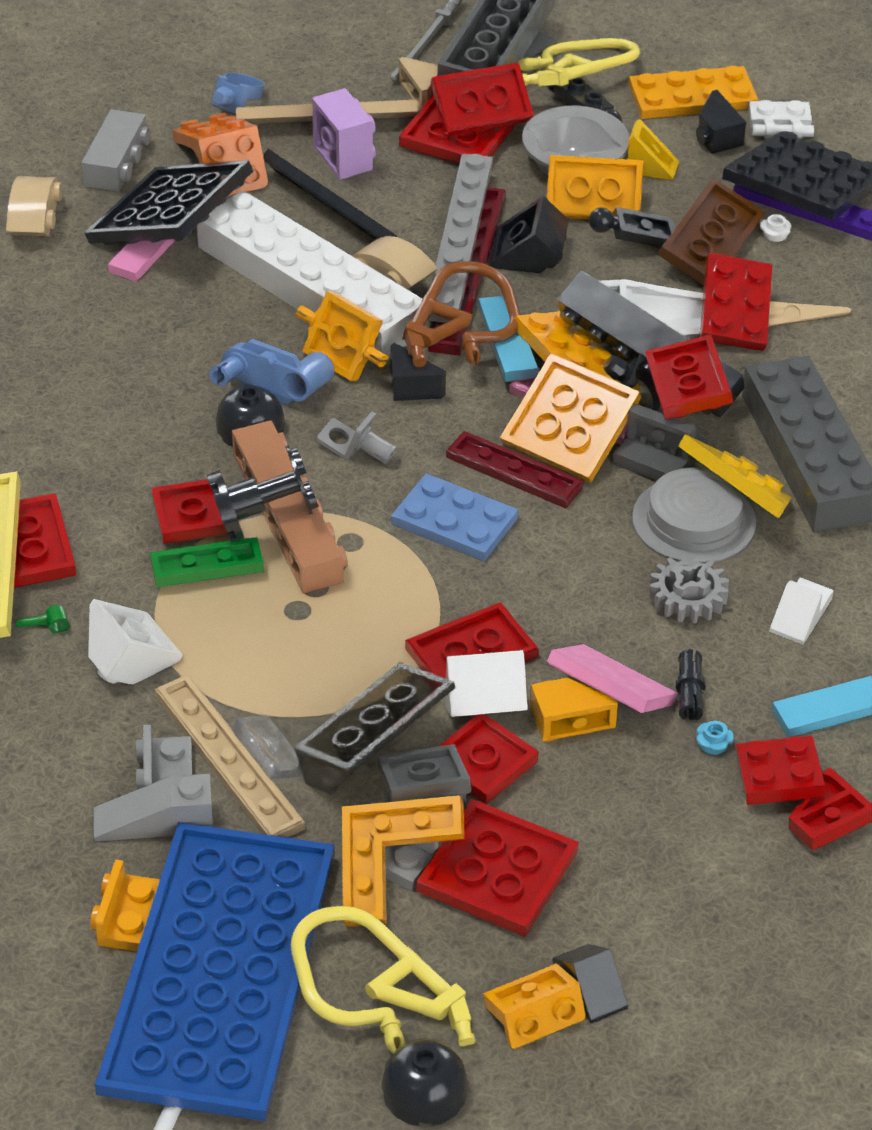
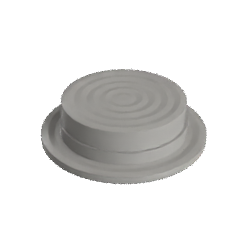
[522,106,630,175]
[632,468,756,564]

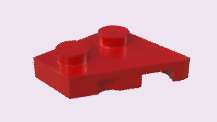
[789,767,872,851]

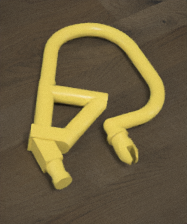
[518,38,640,86]
[291,906,475,1054]

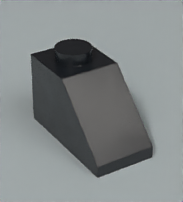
[696,90,746,154]

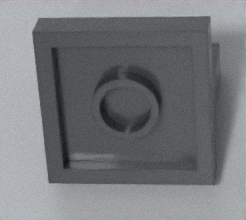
[613,404,708,480]
[378,744,471,810]

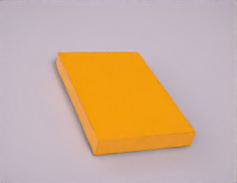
[547,155,643,220]

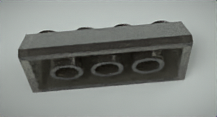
[294,662,456,795]

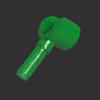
[16,605,70,634]

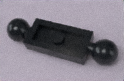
[548,78,622,122]
[589,207,675,247]

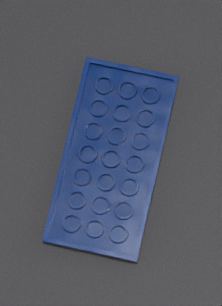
[95,822,335,1121]

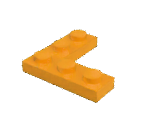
[342,795,465,927]

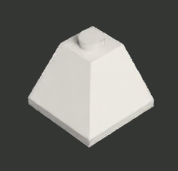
[88,599,183,685]

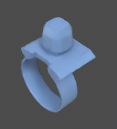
[212,73,265,114]

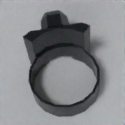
[603,353,660,411]

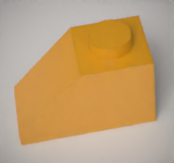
[530,677,618,742]

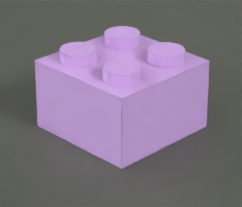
[312,88,376,180]

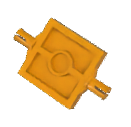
[295,291,388,381]

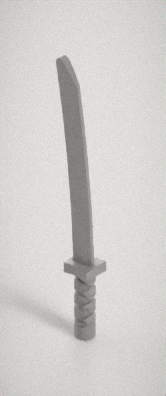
[390,0,463,81]

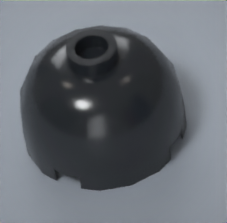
[216,385,285,447]
[382,1038,468,1126]

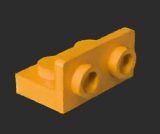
[90,860,160,952]
[483,963,586,1049]

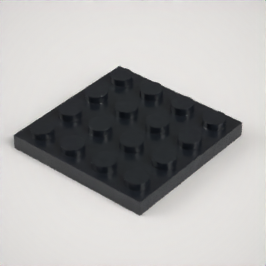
[722,131,872,221]
[84,160,253,245]

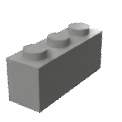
[81,109,151,192]

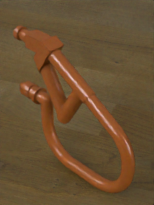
[402,261,521,367]

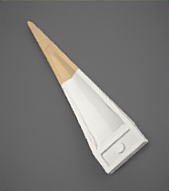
[600,279,852,346]

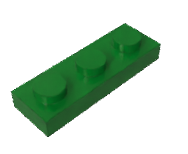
[150,537,264,588]

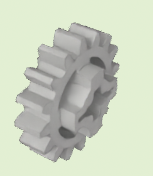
[649,555,729,623]

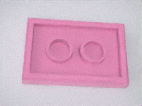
[547,644,678,713]

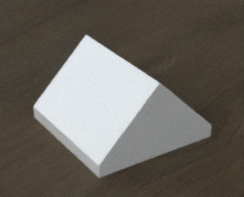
[445,650,528,717]

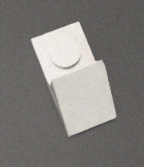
[769,577,834,645]

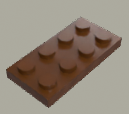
[657,178,765,286]

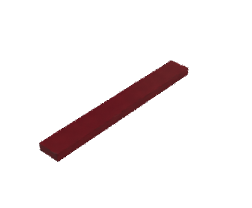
[428,187,506,356]

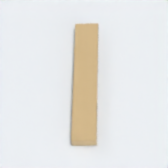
[236,100,418,124]
[155,674,305,838]

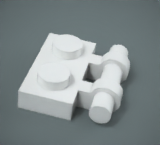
[748,100,814,140]

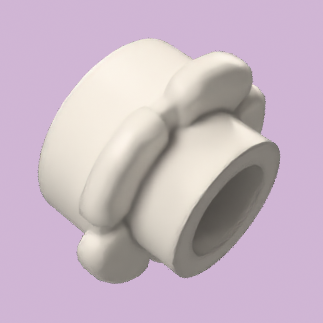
[760,215,791,242]

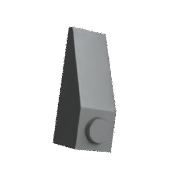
[93,774,213,842]

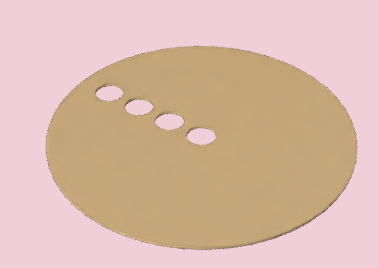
[154,513,440,718]

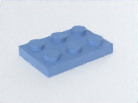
[391,473,519,562]

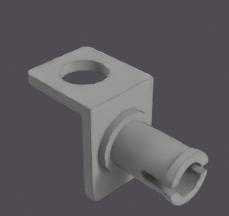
[316,411,397,465]

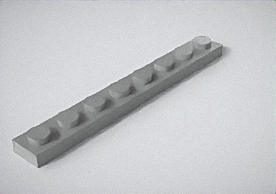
[427,154,493,323]

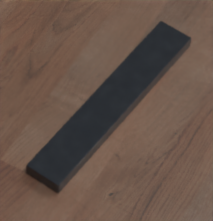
[263,148,397,240]

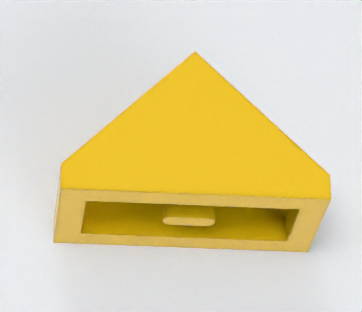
[627,119,679,181]

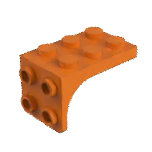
[172,113,268,197]

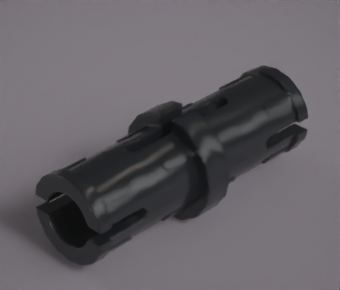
[675,649,706,720]

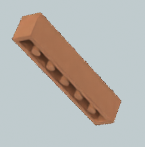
[232,420,348,594]

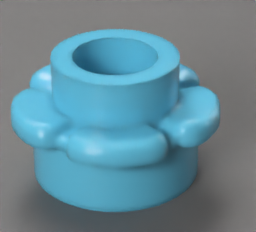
[696,721,734,755]

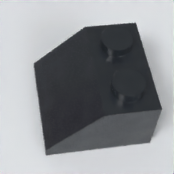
[489,196,569,273]

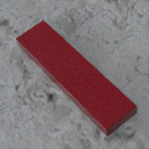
[446,431,584,509]

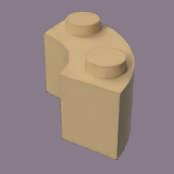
[6,176,62,236]
[352,236,438,291]

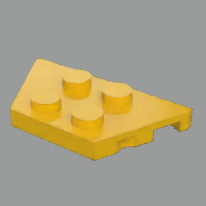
[678,434,792,518]

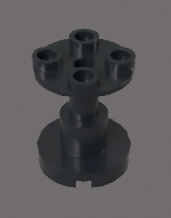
[207,445,319,543]

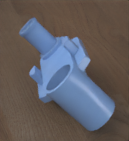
[209,339,334,405]

